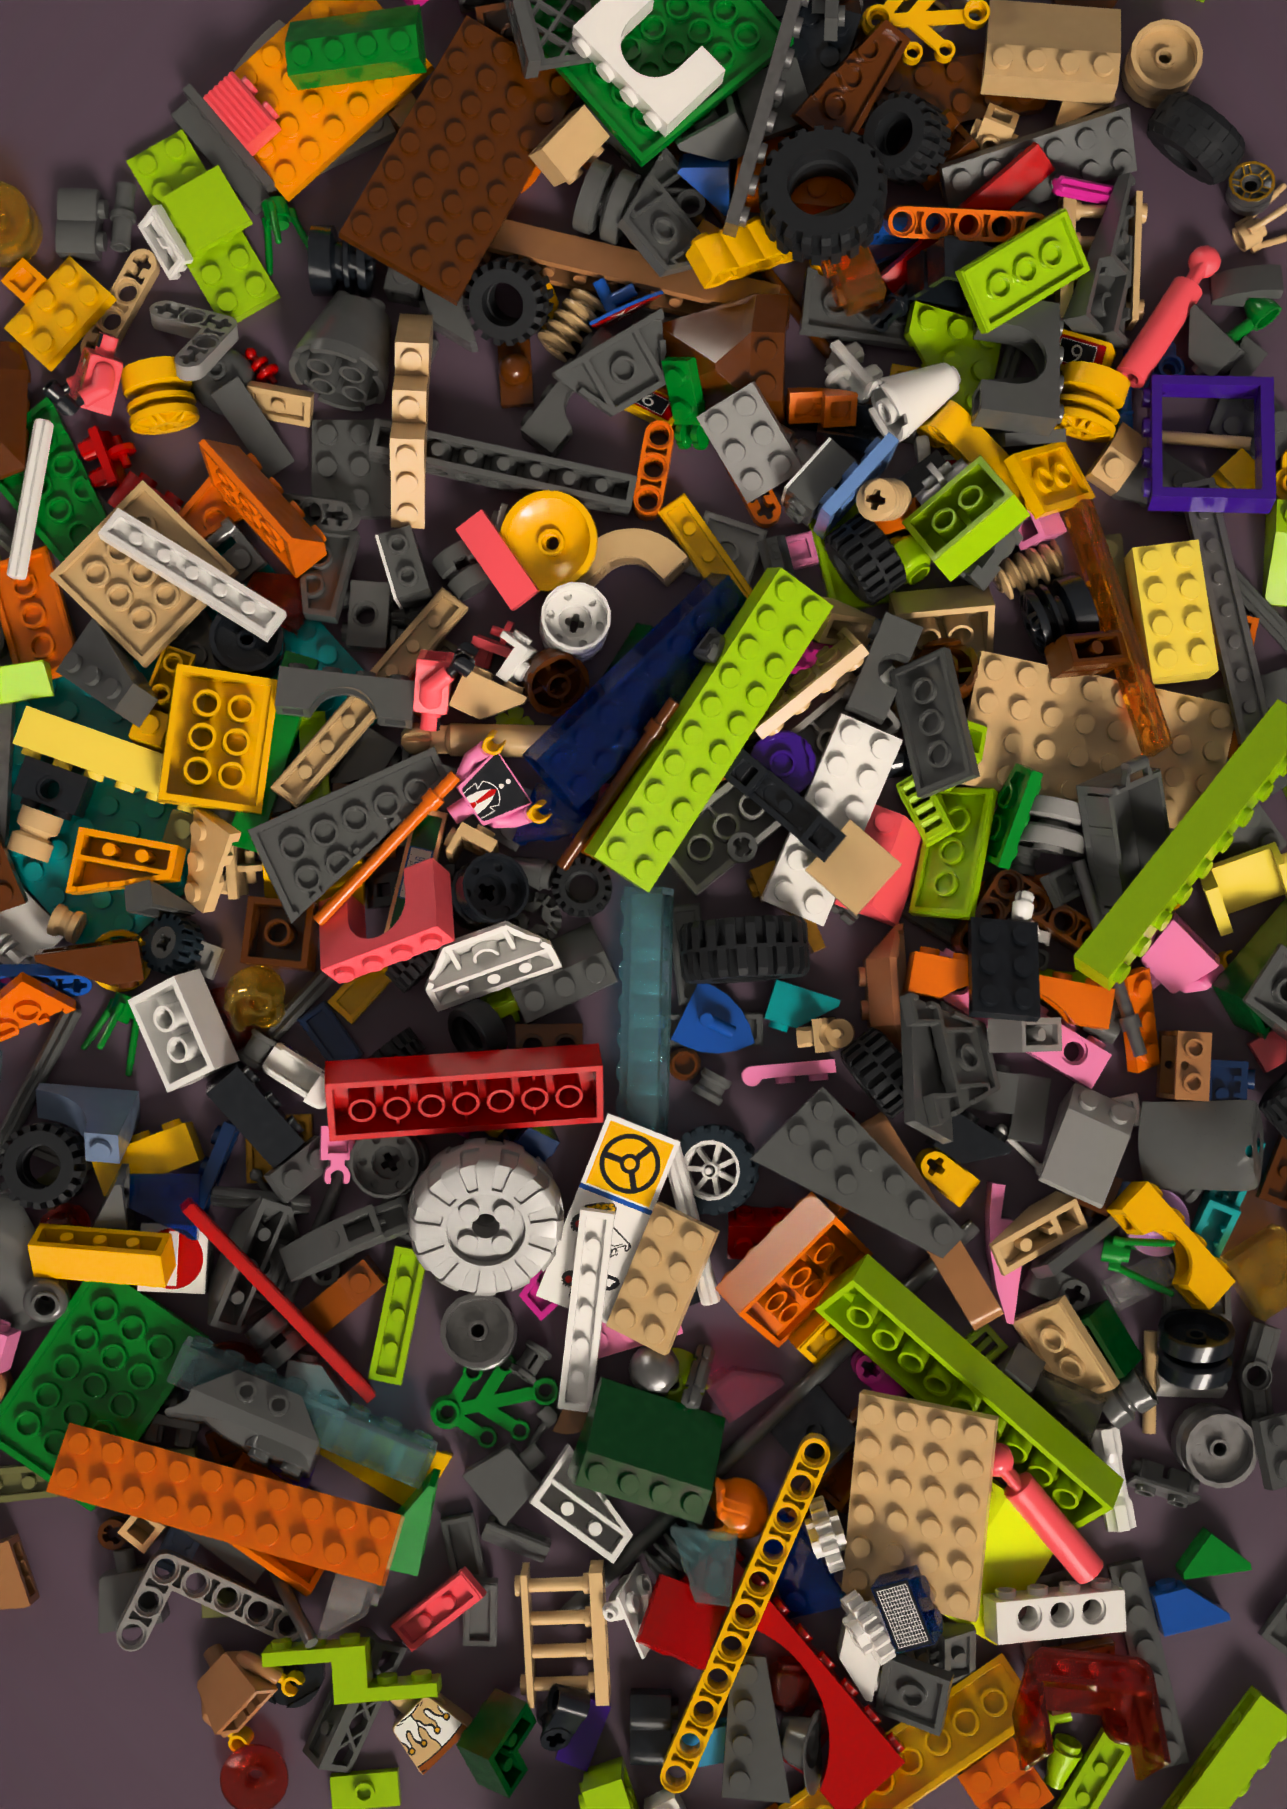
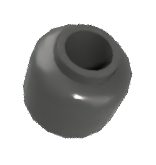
[23,1277,70,1323]

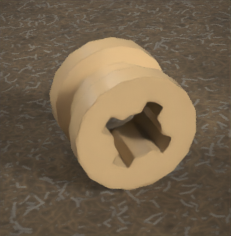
[47,903,87,944]

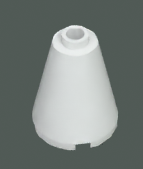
[865,362,961,442]

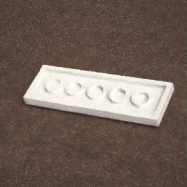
[760,713,903,926]

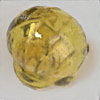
[224,965,286,1032]

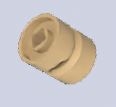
[6,804,64,863]

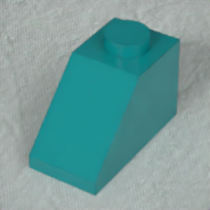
[763,980,841,1033]

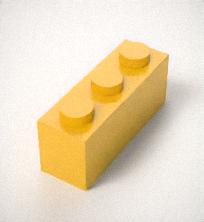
[91,1118,205,1196]

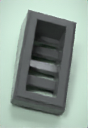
[124,880,196,918]

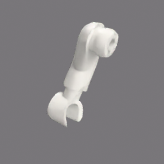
[1011,890,1051,946]

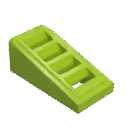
[896,775,956,847]

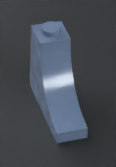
[36,1083,140,1164]

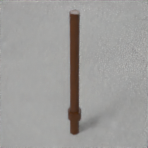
[556,697,681,871]

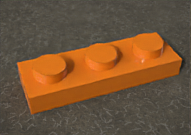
[1123,966,1160,1073]

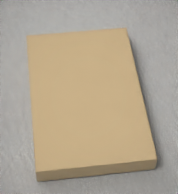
[1012,1295,1120,1407]

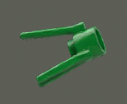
[261,196,308,276]
[81,991,139,1077]
[1100,1235,1176,1297]

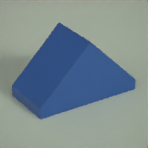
[677,153,731,216]

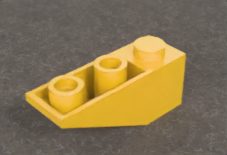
[128,645,196,754]

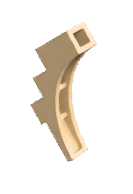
[390,313,433,529]

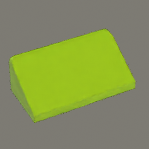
[0,660,54,705]

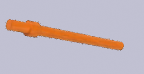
[313,771,461,926]

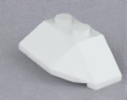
[425,921,563,1012]

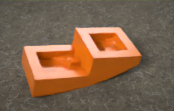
[786,387,858,428]

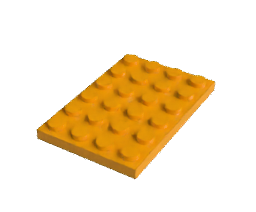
[234,0,435,203]

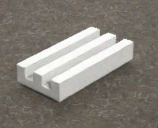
[137,205,194,280]

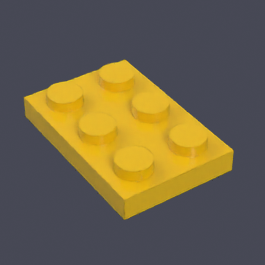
[4,256,117,372]
[1004,442,1095,519]

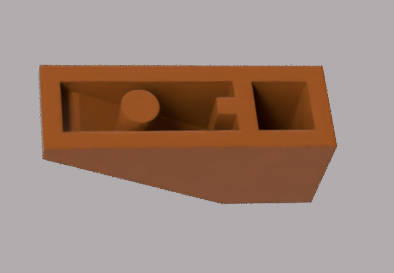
[301,1255,388,1346]

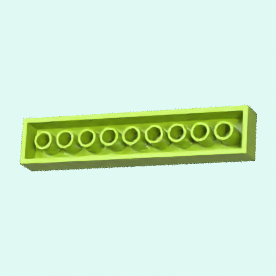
[584,567,834,893]
[814,1254,1124,1529]

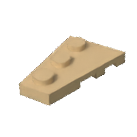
[184,808,242,913]

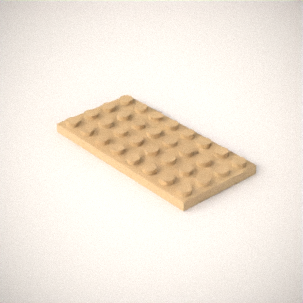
[961,651,1234,829]

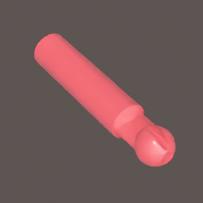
[1116,245,1221,389]
[993,1442,1103,1584]

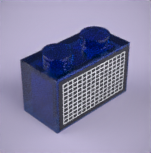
[871,1565,944,1654]

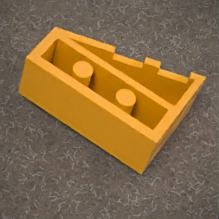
[65,827,187,896]

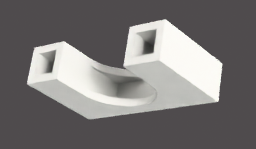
[572,0,725,137]

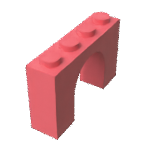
[318,857,455,984]

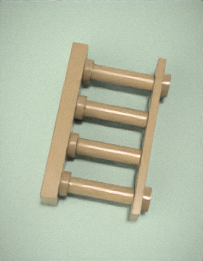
[1055,191,1148,331]
[514,1560,611,1708]

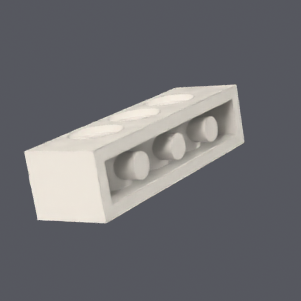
[983,1577,1126,1645]

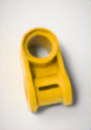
[915,1148,981,1208]

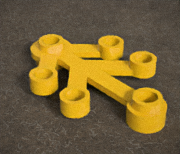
[861,0,990,66]

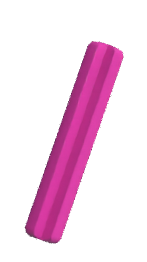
[1051,175,1114,205]

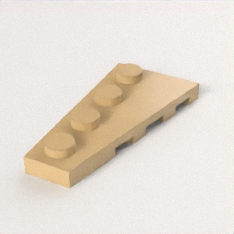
[754,627,870,740]

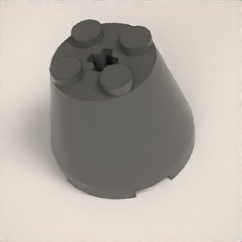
[289,291,391,411]

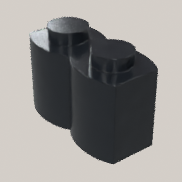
[630,1688,678,1765]

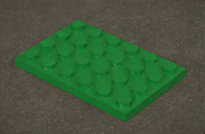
[0,1281,209,1511]

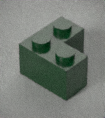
[456,1688,537,1798]

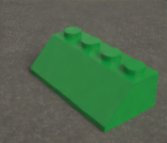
[285,4,427,90]

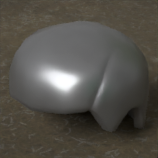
[628,1346,679,1397]

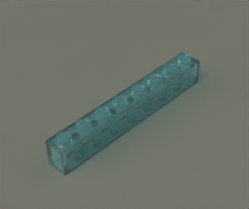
[615,887,674,1137]
[166,1336,438,1490]

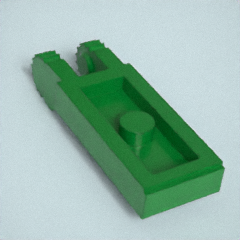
[661,357,710,450]

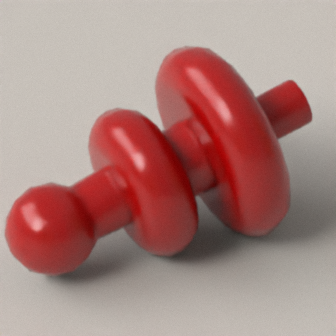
[245,347,279,385]

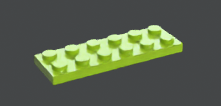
[126,129,281,323]

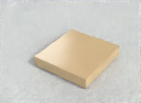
[805,819,902,916]

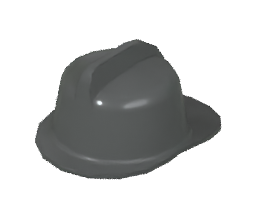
[779,1709,822,1795]

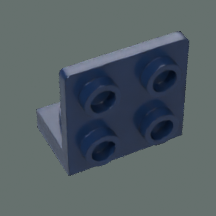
[1209,1059,1255,1101]

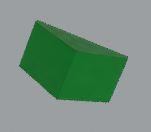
[1175,1526,1252,1580]

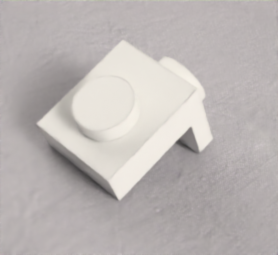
[496,629,538,684]

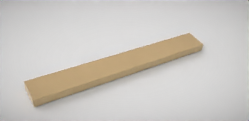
[271,587,468,809]

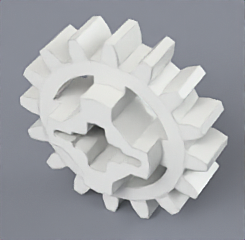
[804,1495,847,1574]
[840,1590,896,1666]

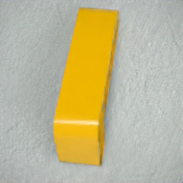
[916,400,1025,506]

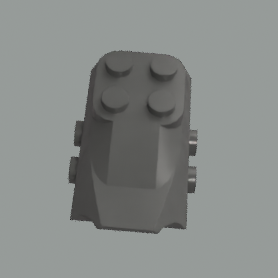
[165,1370,321,1482]

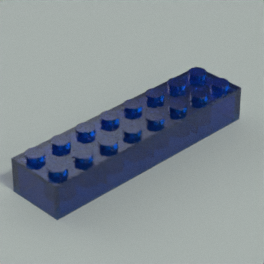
[522,572,747,809]

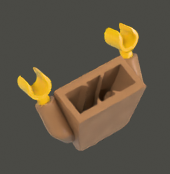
[197,1644,306,1752]

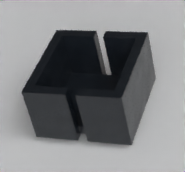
[907,235,995,310]

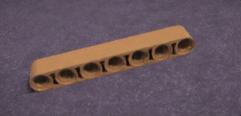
[860,1112,1004,1331]

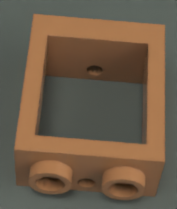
[1156,1030,1212,1101]

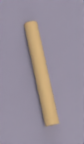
[1162,430,1252,450]
[1142,1330,1158,1434]

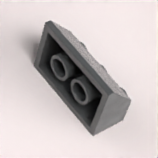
[510,922,619,1024]

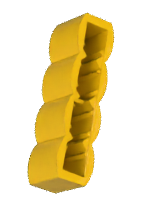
[685,216,796,289]

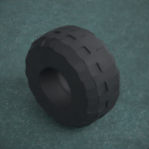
[1147,91,1245,185]

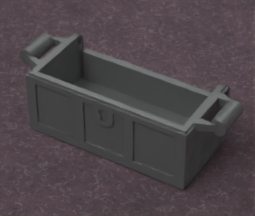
[1076,755,1172,921]

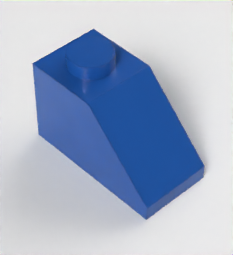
[1149,1578,1231,1637]

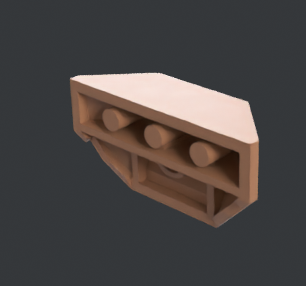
[858,923,908,1054]

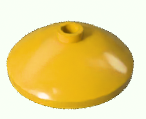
[500,490,598,591]

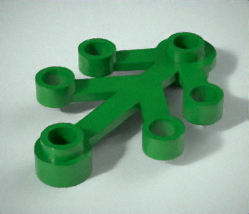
[430,1354,559,1448]

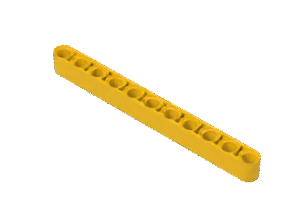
[660,1433,830,1793]

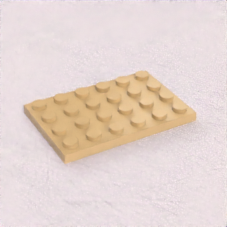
[841,1389,999,1622]

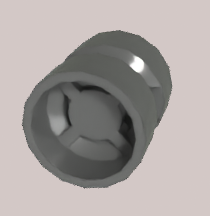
[432,540,491,602]
[1095,1367,1159,1429]

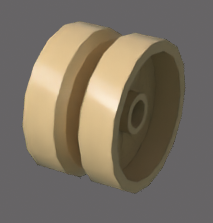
[1121,19,1203,109]

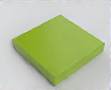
[161,165,253,257]

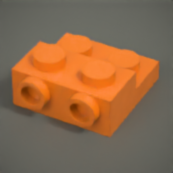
[957,1736,1055,1809]

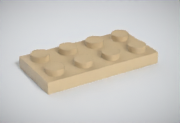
[606,1202,720,1356]

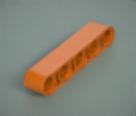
[883,205,1045,243]

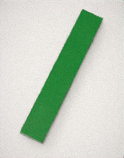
[232,651,319,853]

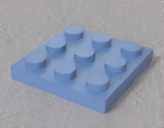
[813,432,899,540]

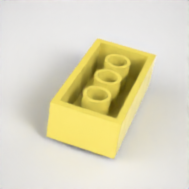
[1124,539,1219,686]

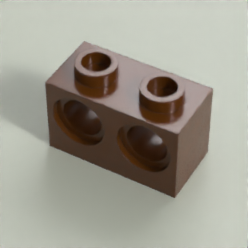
[515,1023,584,1049]

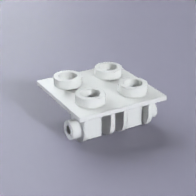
[0,890,64,964]
[602,1562,652,1659]

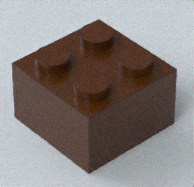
[240,896,319,972]

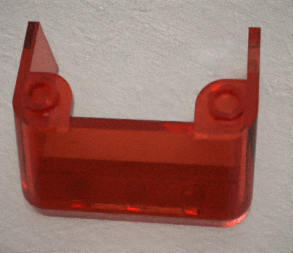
[1012,1647,1171,1781]

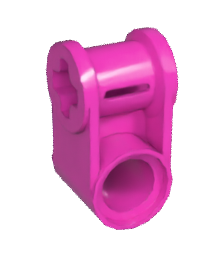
[850,1349,908,1397]

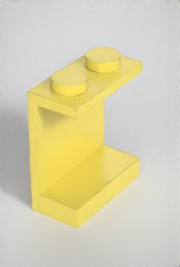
[1199,842,1287,937]

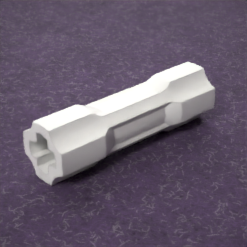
[1088,1423,1137,1532]

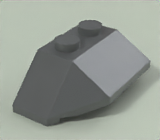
[207,1196,301,1334]

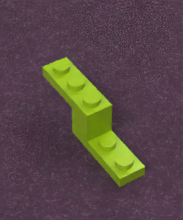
[261,1632,442,1705]

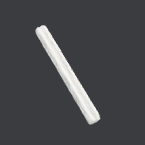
[6,418,54,580]
[668,1139,721,1306]

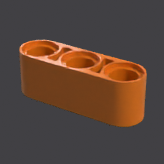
[633,420,674,521]

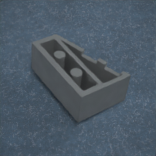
[56,618,158,727]

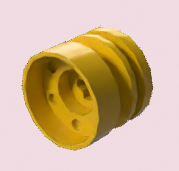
[120,356,200,435]
[1054,361,1131,442]

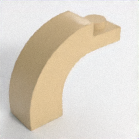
[578,528,691,587]

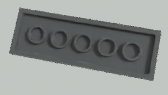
[938,103,1137,210]

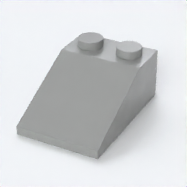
[1038,1082,1137,1209]

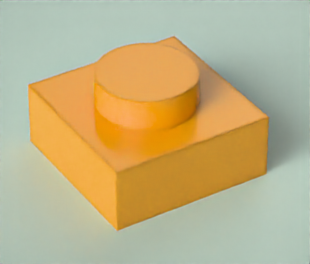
[0,257,47,304]

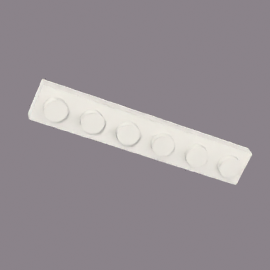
[98,508,287,642]
[557,1207,615,1413]

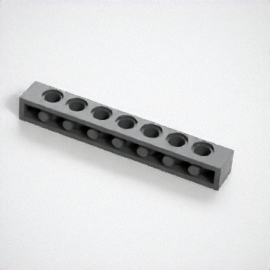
[368,418,637,517]

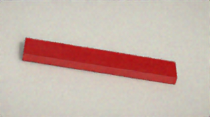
[878,142,1055,293]

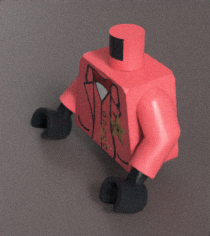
[43,332,123,416]
[413,642,479,731]

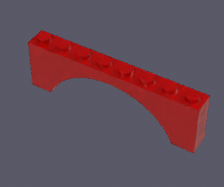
[679,1541,905,1809]

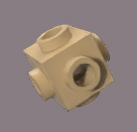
[970,103,1020,153]

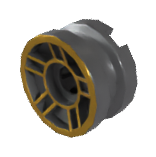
[1225,161,1275,216]

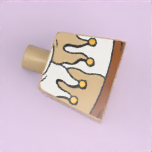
[391,1693,473,1775]

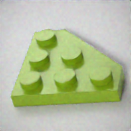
[904,301,1001,415]

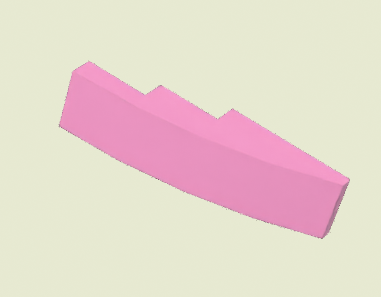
[984,1181,1022,1324]

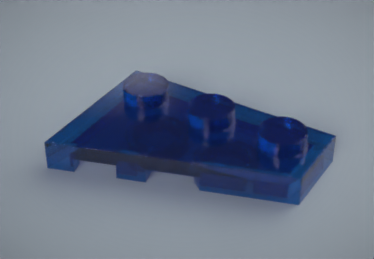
[759,1511,846,1619]

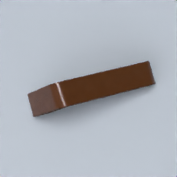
[950,869,1134,966]

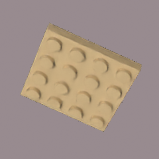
[49,480,239,668]

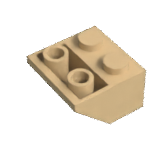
[449,666,527,720]

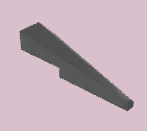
[1063,173,1136,350]

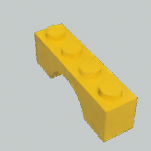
[1106,1181,1236,1310]

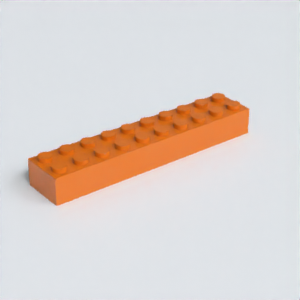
[46,1423,405,1586]

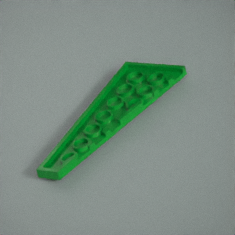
[0,397,108,563]

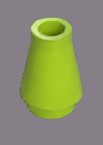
[1044,1733,1083,1790]

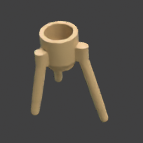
[1232,183,1287,254]

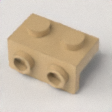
[444,822,499,864]

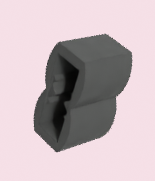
[55,188,109,261]

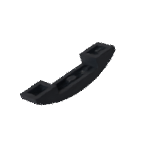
[724,749,847,862]

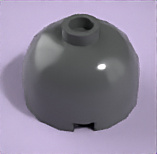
[191,348,256,414]

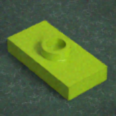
[330,1767,401,1809]

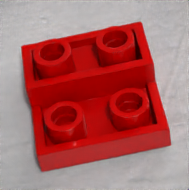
[636,1574,728,1670]

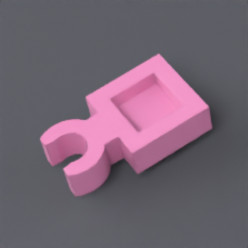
[319,1126,355,1184]

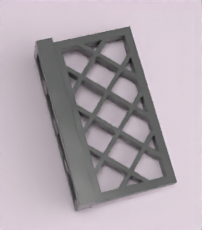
[504,0,592,79]

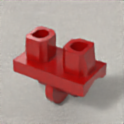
[77,425,137,490]

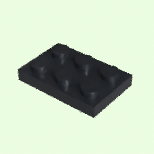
[968,917,1041,1022]

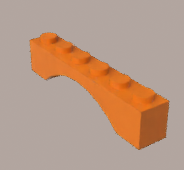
[903,946,1115,1030]

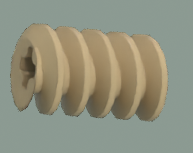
[538,288,606,363]
[856,478,912,521]
[993,539,1064,600]

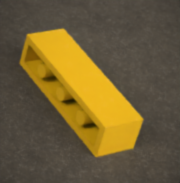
[27,1223,176,1288]

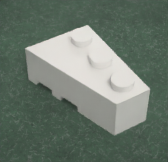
[528,1443,633,1564]

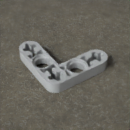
[149,300,239,381]

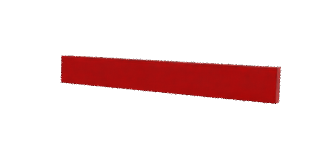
[179,1197,376,1404]

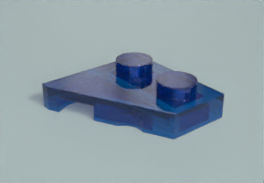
[512,782,597,846]
[129,1174,201,1240]

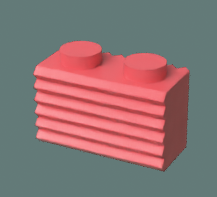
[203,71,282,156]

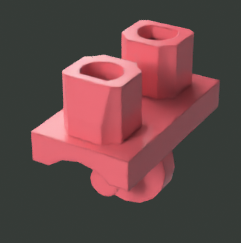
[471,620,515,669]

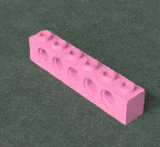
[936,948,1112,1089]

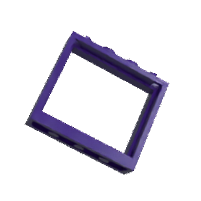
[1141,375,1276,514]

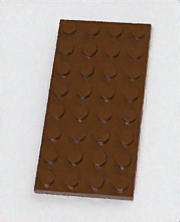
[339,15,577,306]

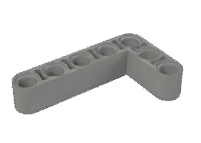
[116,1549,300,1652]

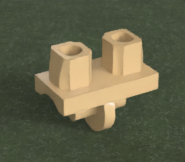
[221,846,263,900]
[796,1017,855,1053]

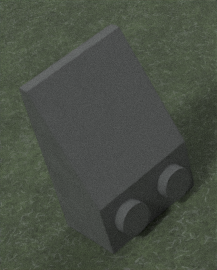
[1242,944,1287,1041]

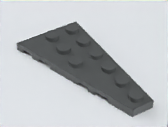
[749,1087,966,1258]

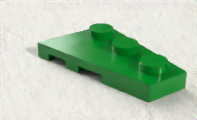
[985,763,1043,870]

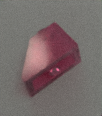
[706,1365,785,1424]

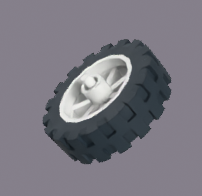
[668,1124,760,1215]

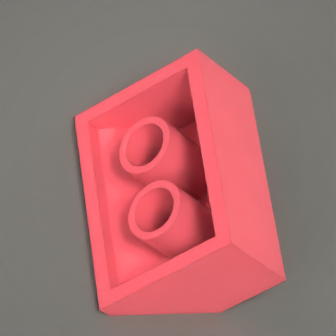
[834,805,922,927]

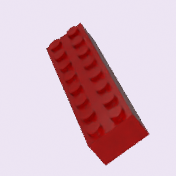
[325,1043,604,1142]

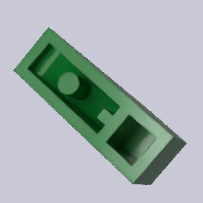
[390,1468,441,1576]

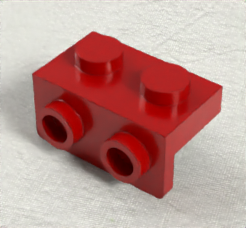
[727,1205,793,1260]

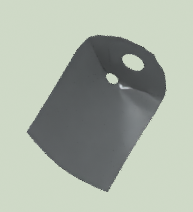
[1138,1100,1264,1192]
[0,1186,65,1319]

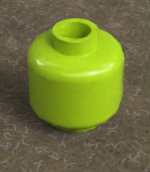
[889,535,931,585]

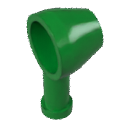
[1225,298,1282,343]

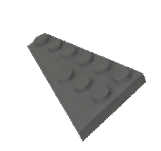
[247,747,447,924]

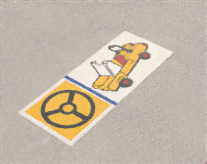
[536,1113,681,1324]

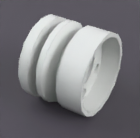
[539,582,611,662]

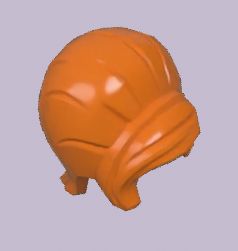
[706,1476,770,1542]

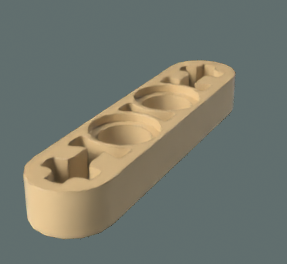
[80,248,160,354]

